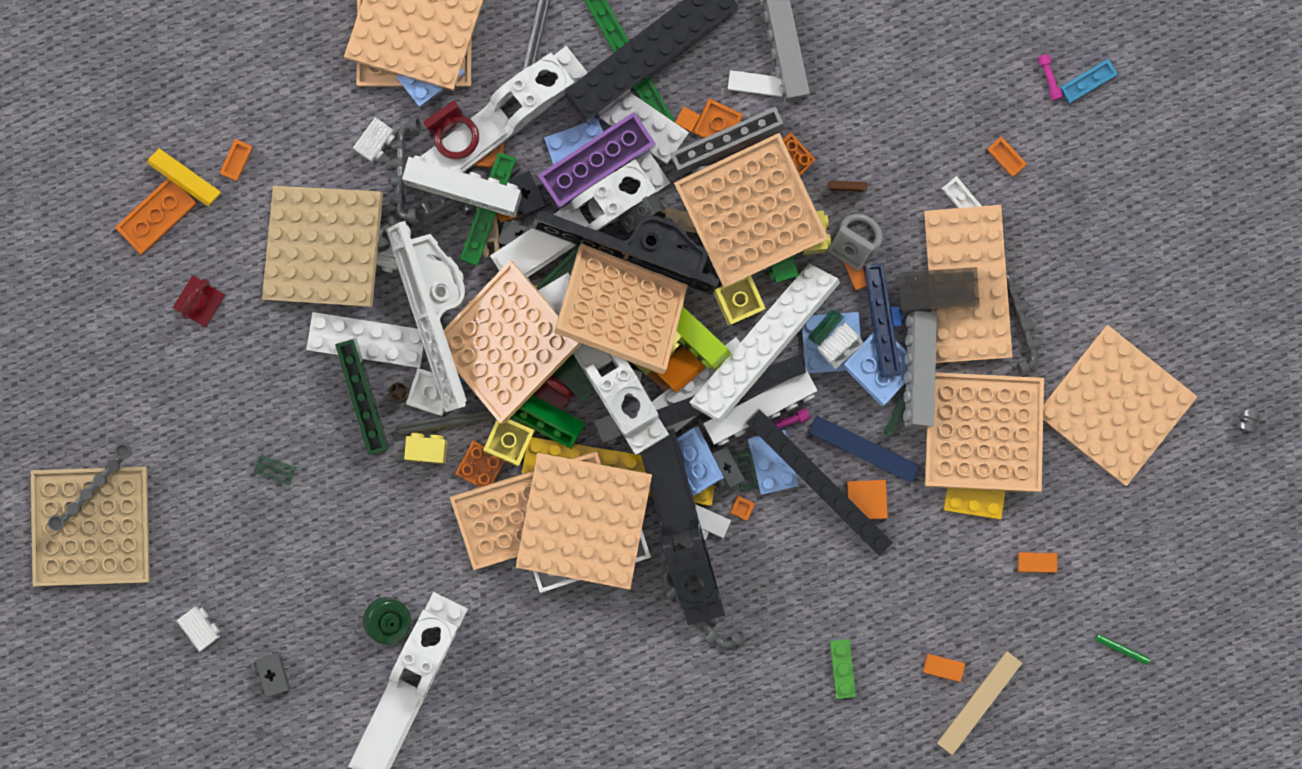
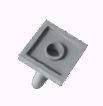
[827,214,883,271]

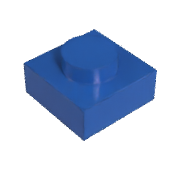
[890,306,904,328]

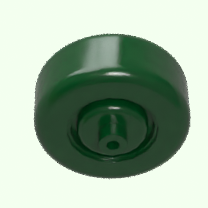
[363,597,411,645]

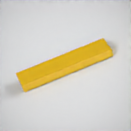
[147,148,221,207]

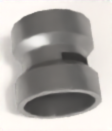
[1236,410,1260,434]

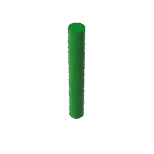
[1095,634,1150,665]

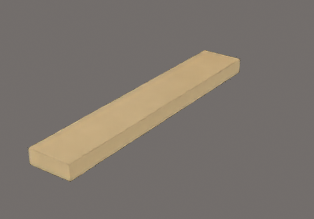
[937,651,1022,755]

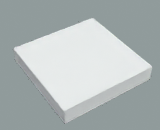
[406,368,445,416]

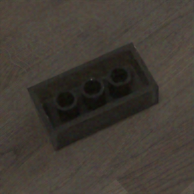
[900,267,980,313]

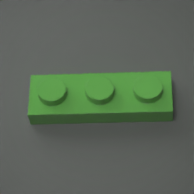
[830,639,856,699]

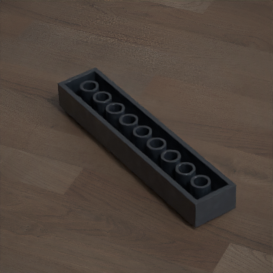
[565,0,738,125]

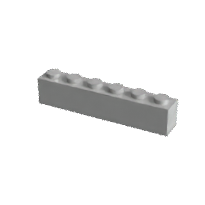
[760,0,810,101]
[670,107,784,176]
[903,311,937,429]

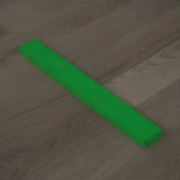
[584,0,675,123]

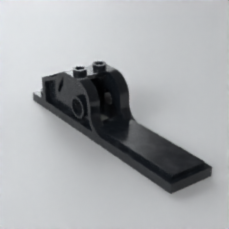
[531,211,720,295]
[641,429,725,625]

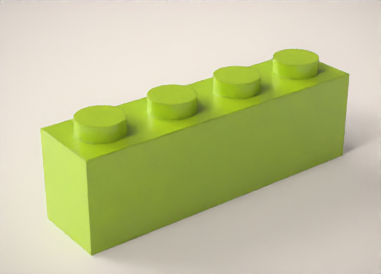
[676,306,732,372]

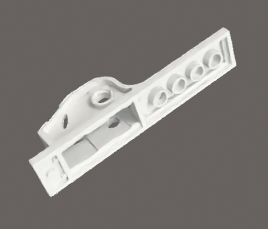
[421,46,587,173]
[490,152,670,278]
[386,221,467,412]
[538,273,669,455]
[348,592,468,769]

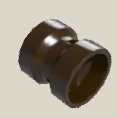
[389,382,409,402]

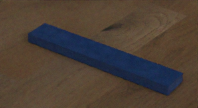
[863,263,901,378]
[808,416,920,483]

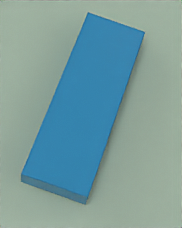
[1060,58,1118,104]

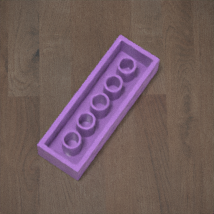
[538,112,656,209]

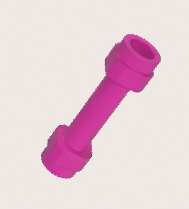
[1038,54,1063,101]
[771,409,810,428]

